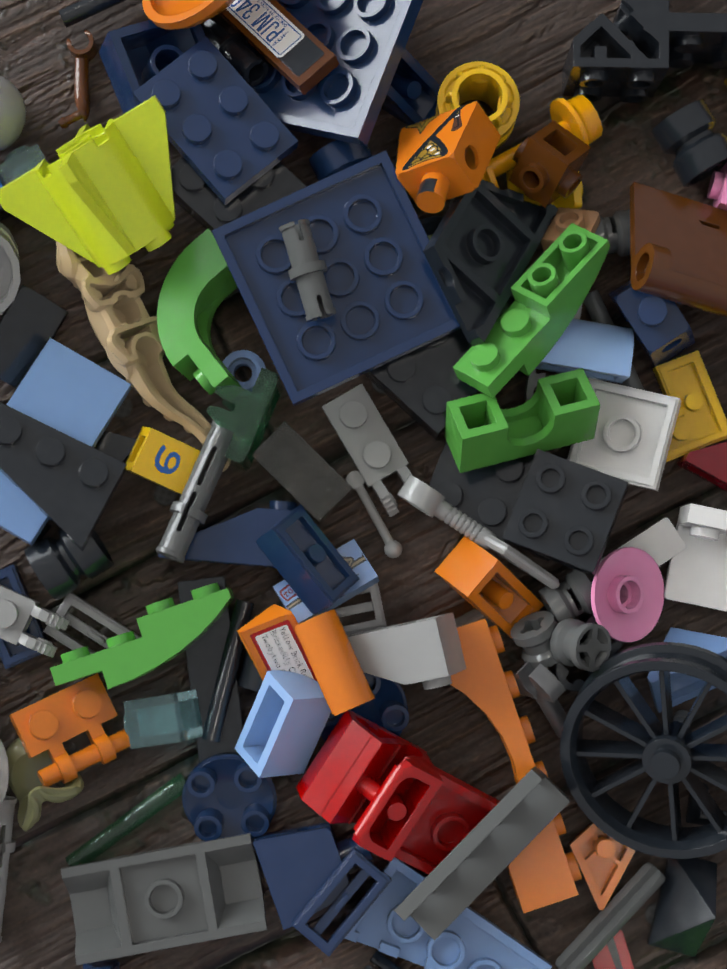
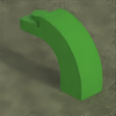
[157,229,244,402]

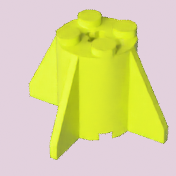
[0,95,176,275]

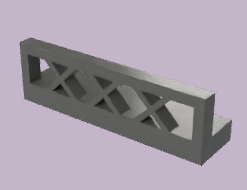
[394,766,571,941]

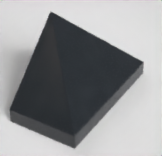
[647,858,717,957]

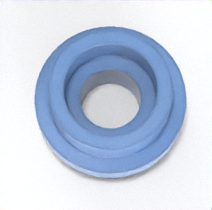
[223,350,266,397]

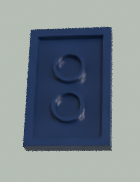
[133,36,298,205]

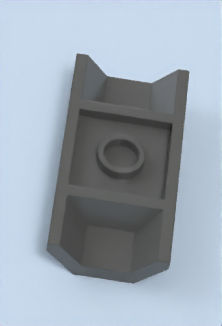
[61,833,267,965]

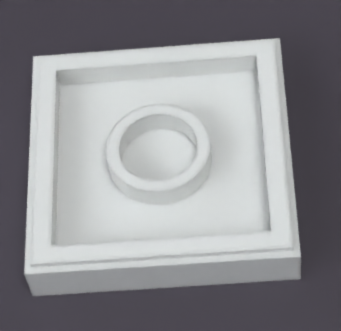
[567,378,682,491]

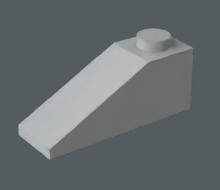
[347,612,466,690]

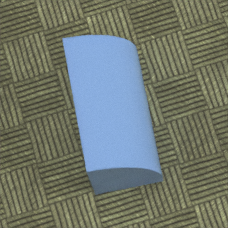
[535,318,634,383]
[234,670,331,778]

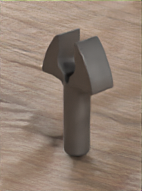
[515,661,567,739]

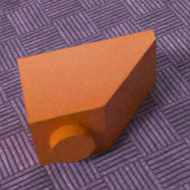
[434,536,544,639]

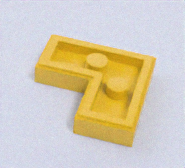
[653,350,727,462]

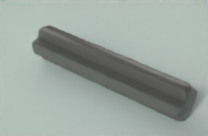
[555,862,665,969]

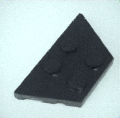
[423,180,558,347]

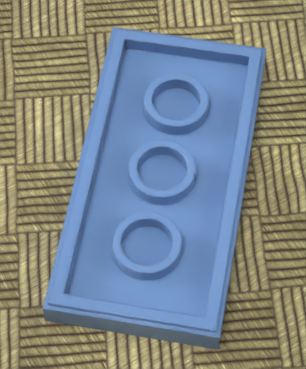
[0,338,132,546]

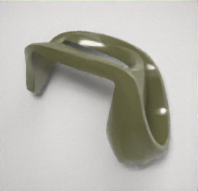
[6,738,84,832]

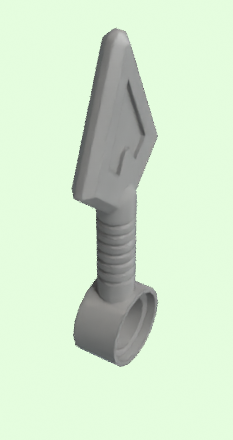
[397,475,560,589]

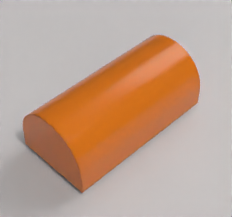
[295,609,375,716]

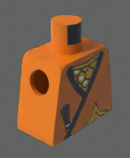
[395,101,501,213]

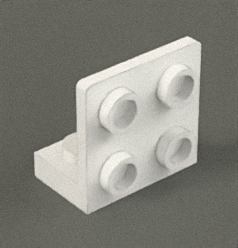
[664,503,727,612]

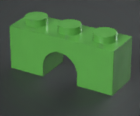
[445,368,600,473]

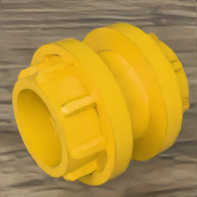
[435,61,520,150]

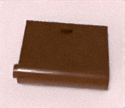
[630,182,727,317]

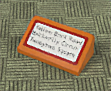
[237,604,317,681]

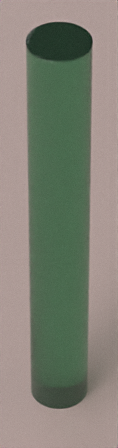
[65,772,187,866]

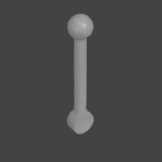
[346,471,403,558]

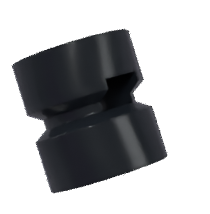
[652,99,727,187]
[24,528,114,600]

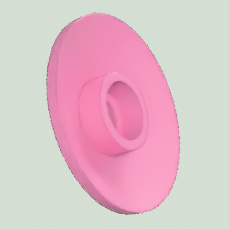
[591,547,664,642]

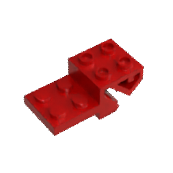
[296,710,500,875]

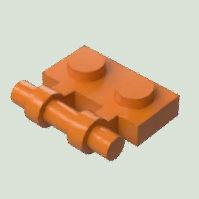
[9,673,132,787]

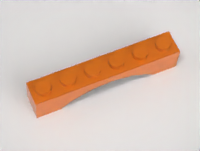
[450,618,582,913]

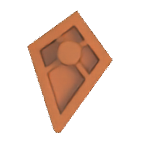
[569,822,636,910]

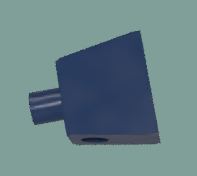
[608,280,695,367]
[253,822,373,930]

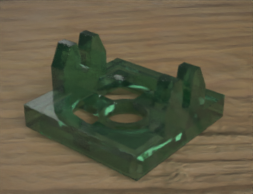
[206,368,283,472]

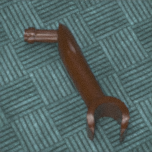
[58,29,97,129]

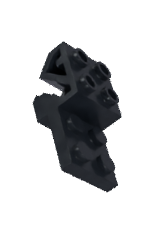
[562,0,727,103]
[429,441,629,576]

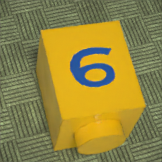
[125,426,200,494]

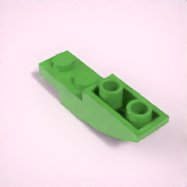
[453,223,610,398]
[50,582,234,689]

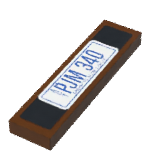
[219,0,339,95]

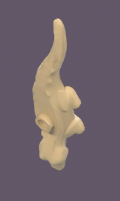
[56,241,229,472]

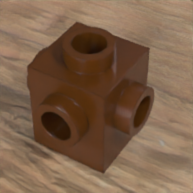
[509,121,591,208]

